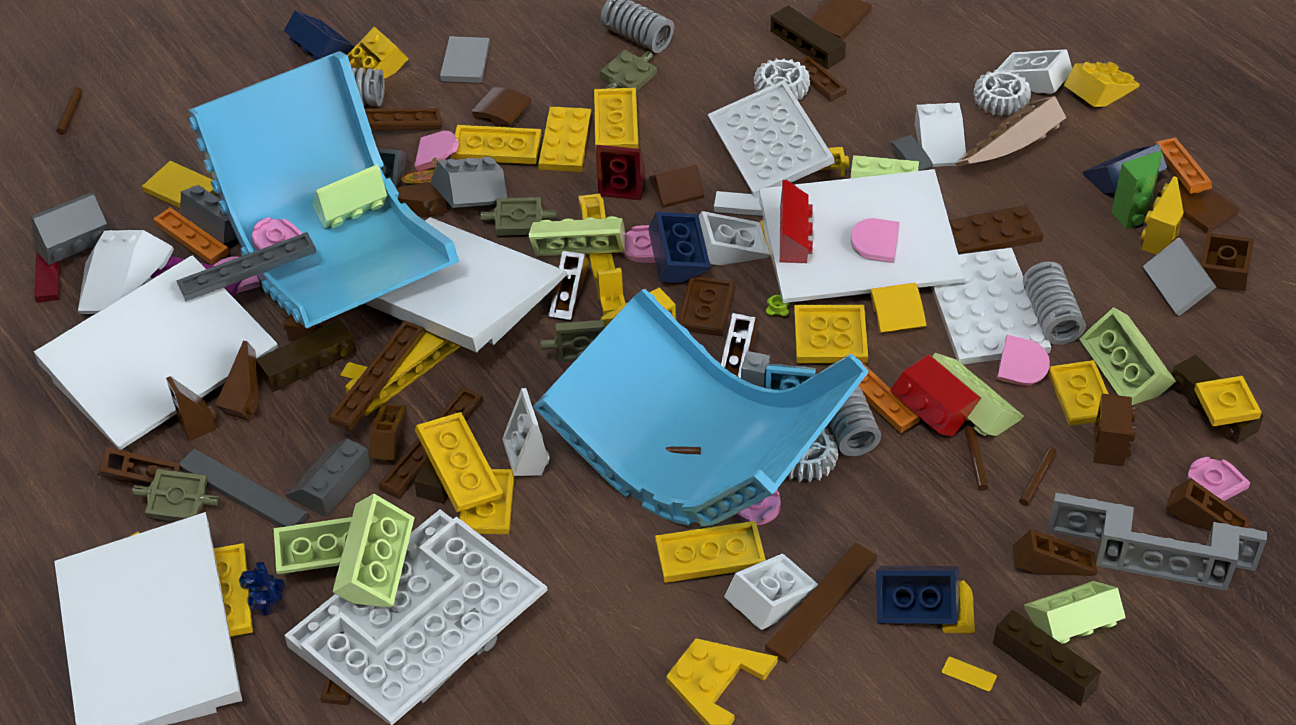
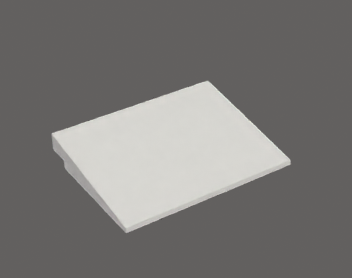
[759,169,965,303]
[364,217,567,352]
[34,255,279,450]
[284,510,548,725]
[54,512,242,725]

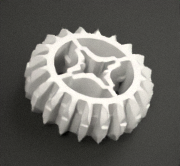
[754,58,810,100]
[973,70,1031,117]
[788,429,838,483]

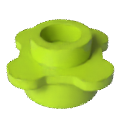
[766,295,790,316]

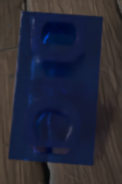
[239,562,286,616]

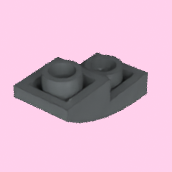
[891,135,933,171]

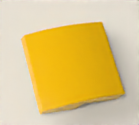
[870,282,927,333]

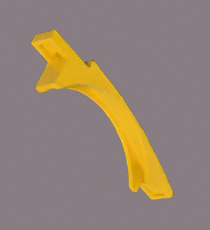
[578,194,626,316]

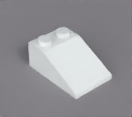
[997,49,1072,94]
[915,103,966,167]
[699,211,770,266]
[502,388,549,476]
[724,554,818,630]

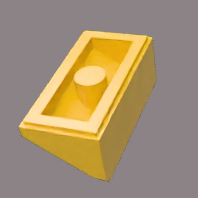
[942,580,975,634]

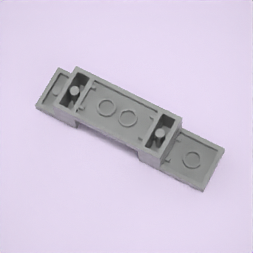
[1048,493,1267,591]

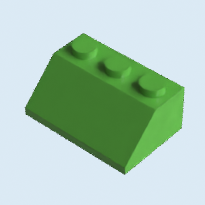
[1111,150,1163,229]

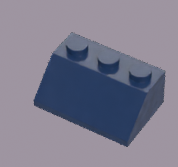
[284,10,355,60]
[1082,144,1167,195]
[648,212,711,283]
[876,566,960,624]

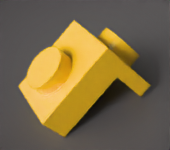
[820,147,849,177]

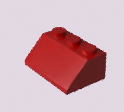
[779,180,813,263]
[890,354,981,437]

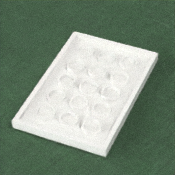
[708,80,835,198]
[930,248,1051,365]

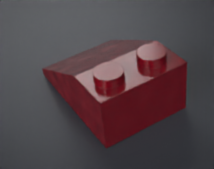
[596,144,645,200]

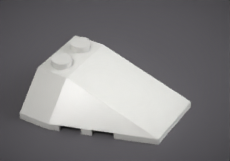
[78,230,174,314]

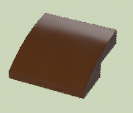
[471,87,531,125]

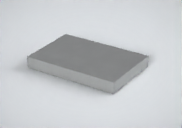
[440,36,490,83]
[1143,237,1216,316]

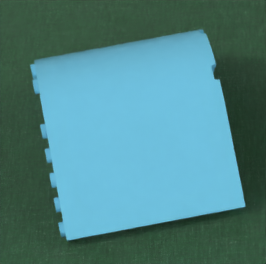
[188,51,459,328]
[533,289,869,526]

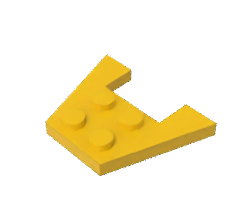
[666,638,778,725]

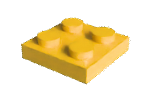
[1194,376,1262,426]

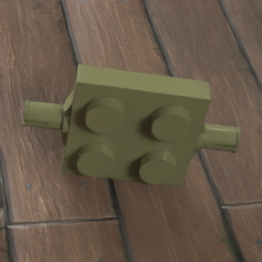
[600,50,657,92]
[481,197,556,236]
[540,320,604,362]
[133,469,220,521]

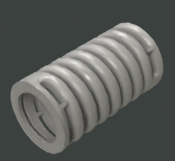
[600,0,674,53]
[352,67,385,107]
[1023,261,1086,345]
[829,384,882,456]

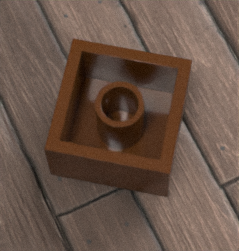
[1201,232,1254,291]
[1093,394,1136,466]

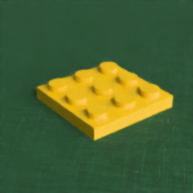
[794,305,868,363]

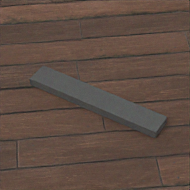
[176,232,317,302]
[179,449,308,527]

